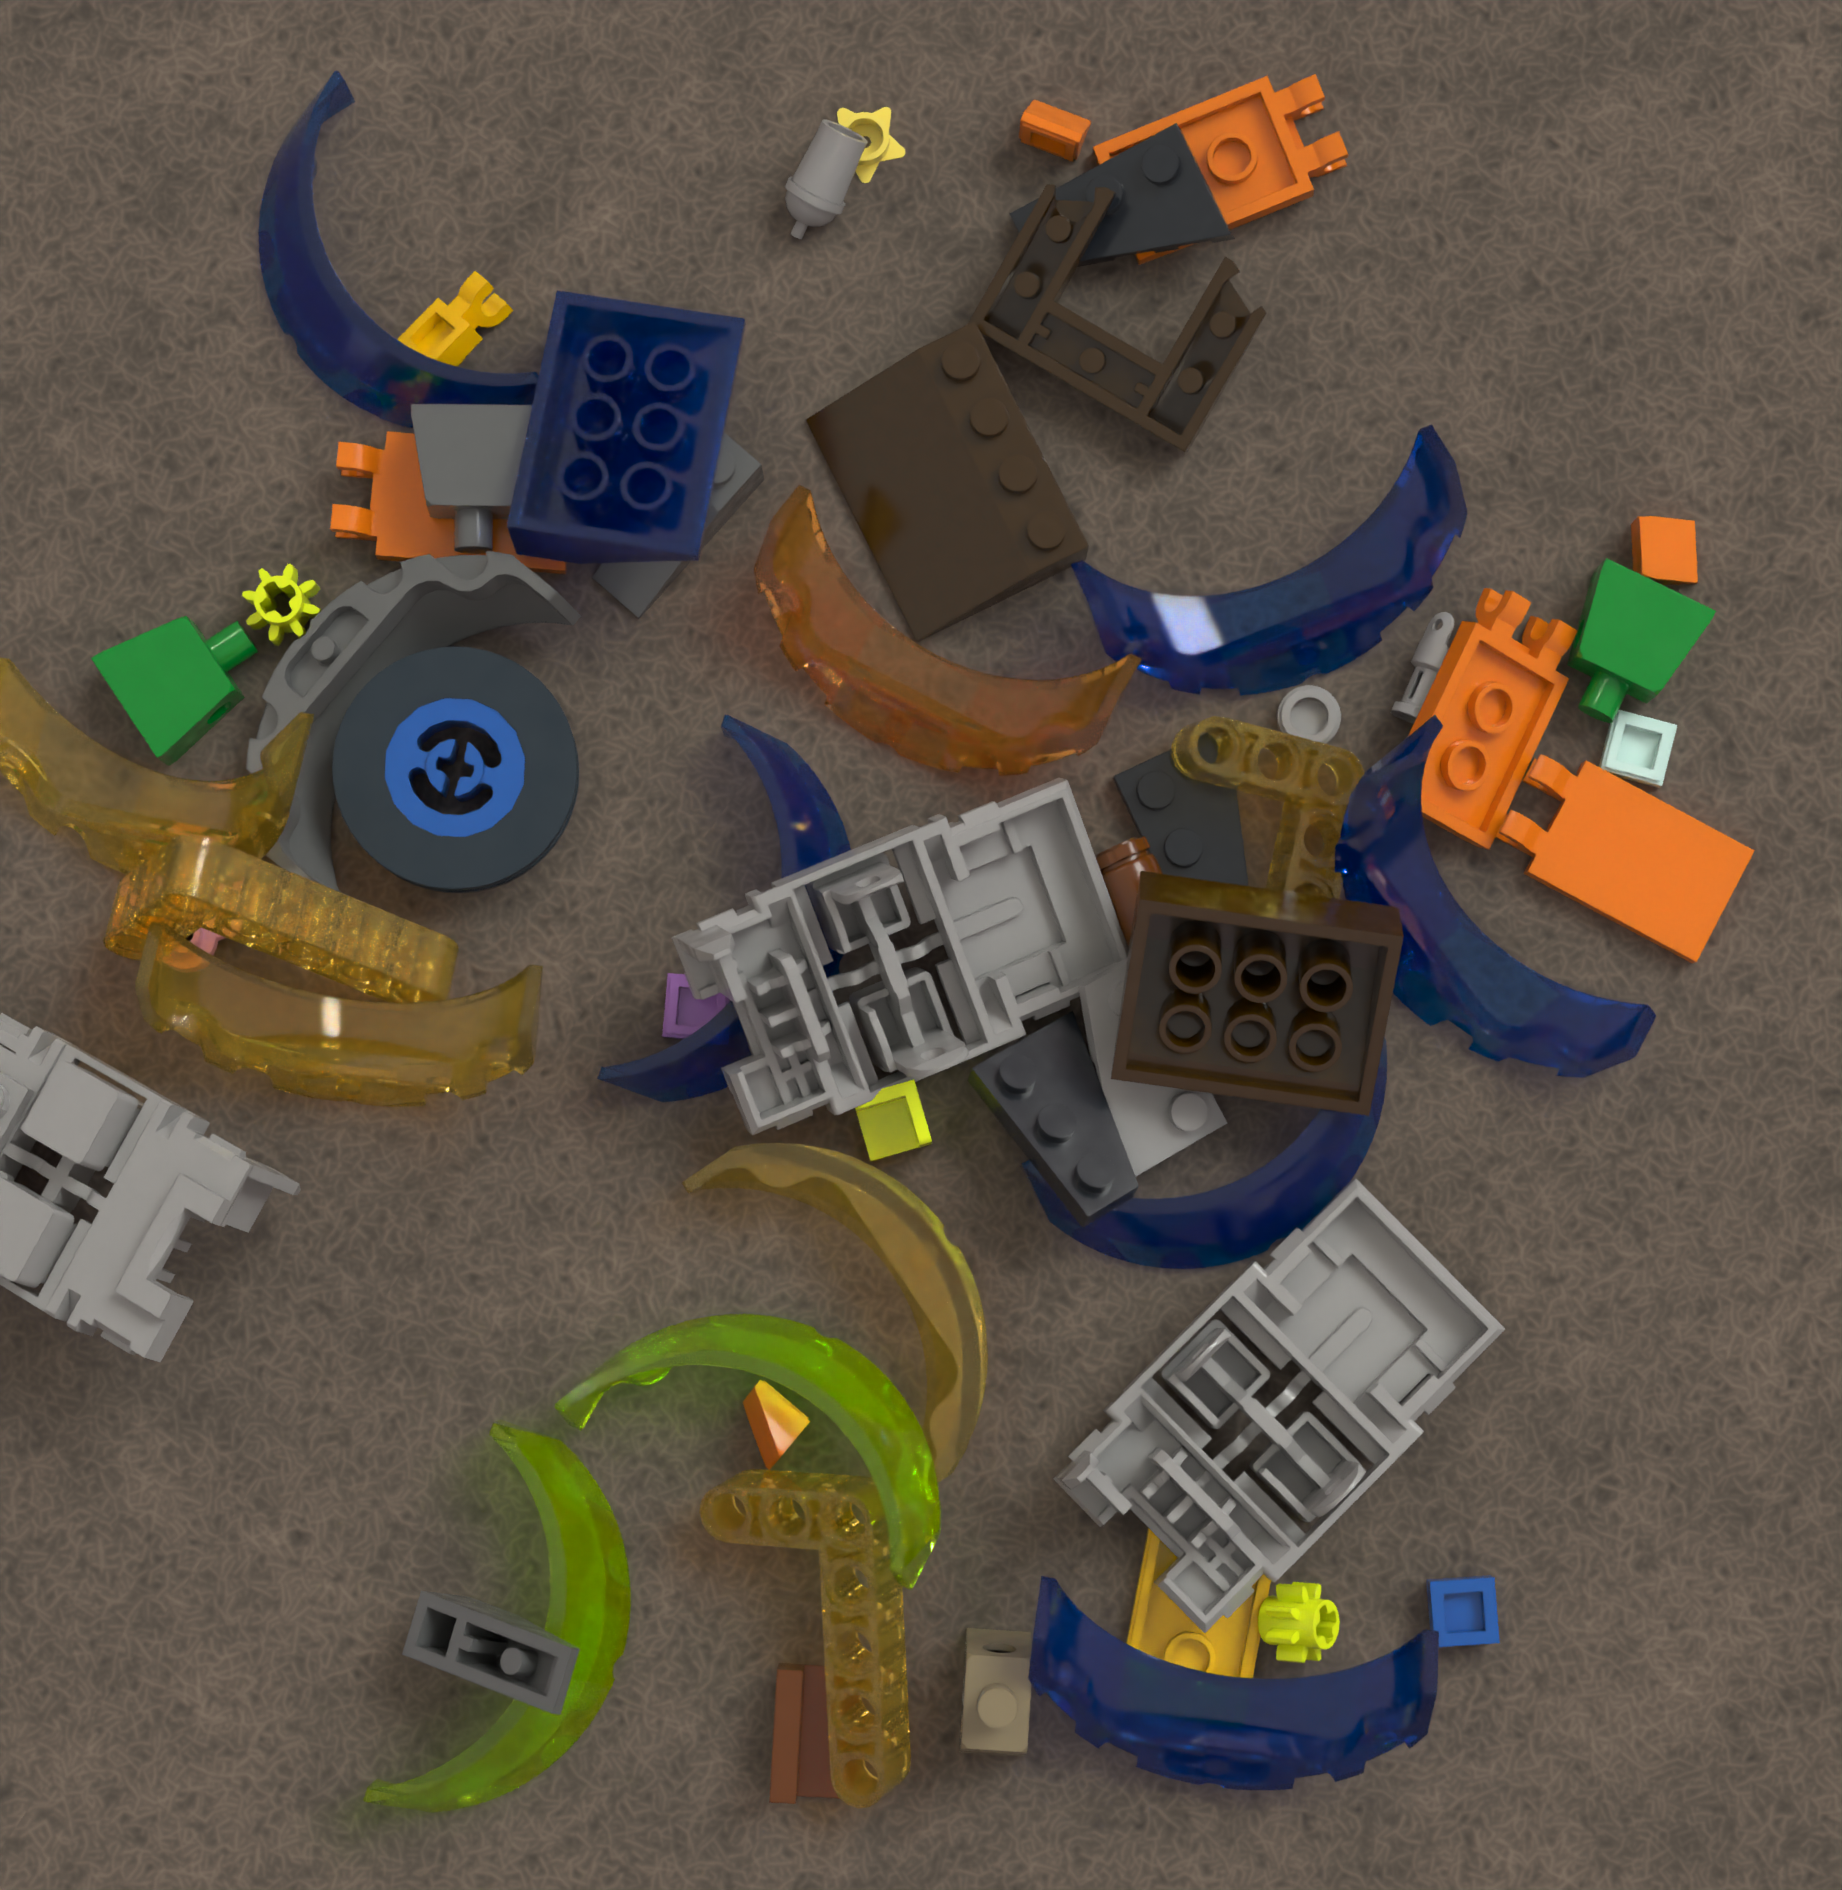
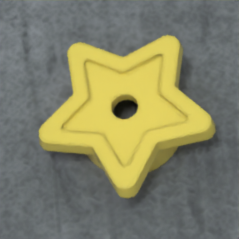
[837,107,905,183]

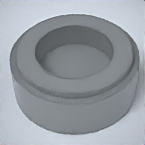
[1276,685,1341,750]

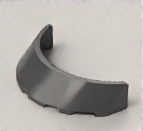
[246,551,581,908]

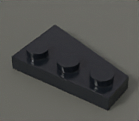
[1010,123,1235,267]
[1112,723,1249,886]
[967,1011,1139,1228]

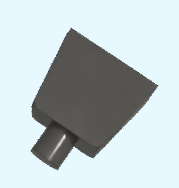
[411,404,536,554]

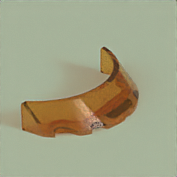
[754,485,1142,776]

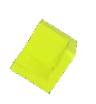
[855,1079,932,1162]

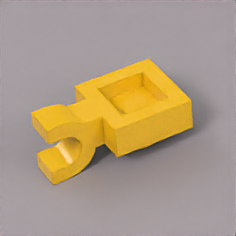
[394,271,514,384]

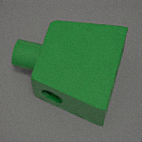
[1567,558,1716,723]
[91,616,259,766]

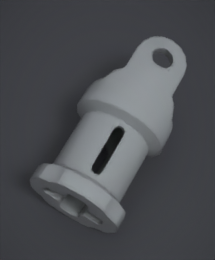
[1390,612,1454,724]

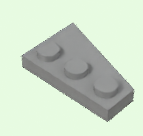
[1078,958,1227,1177]

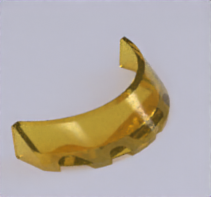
[0,657,314,887]
[135,922,543,1107]
[682,1143,988,1509]

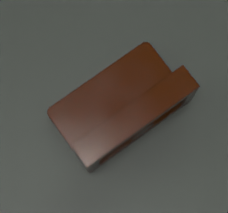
[769,1663,856,1804]

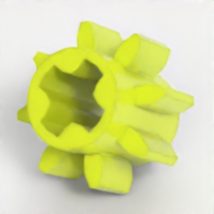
[242,564,321,646]
[1258,1582,1340,1663]

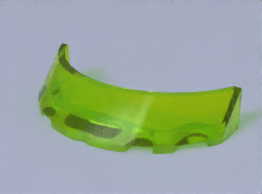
[555,1314,942,1590]
[363,1419,631,1812]

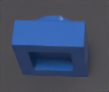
[1426,1575,1500,1647]

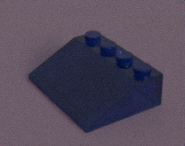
[507,290,746,564]

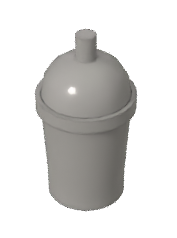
[785,119,868,239]

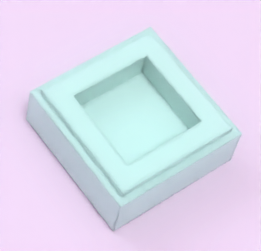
[1599,710,1677,788]

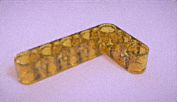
[1172,716,1365,899]
[103,835,459,1014]
[699,1469,911,1808]

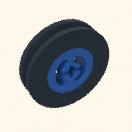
[332,646,579,893]

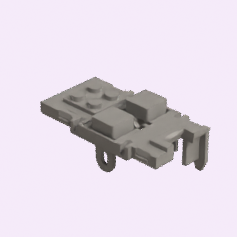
[672,778,1129,1135]
[0,1013,301,1362]
[1053,1179,1505,1633]

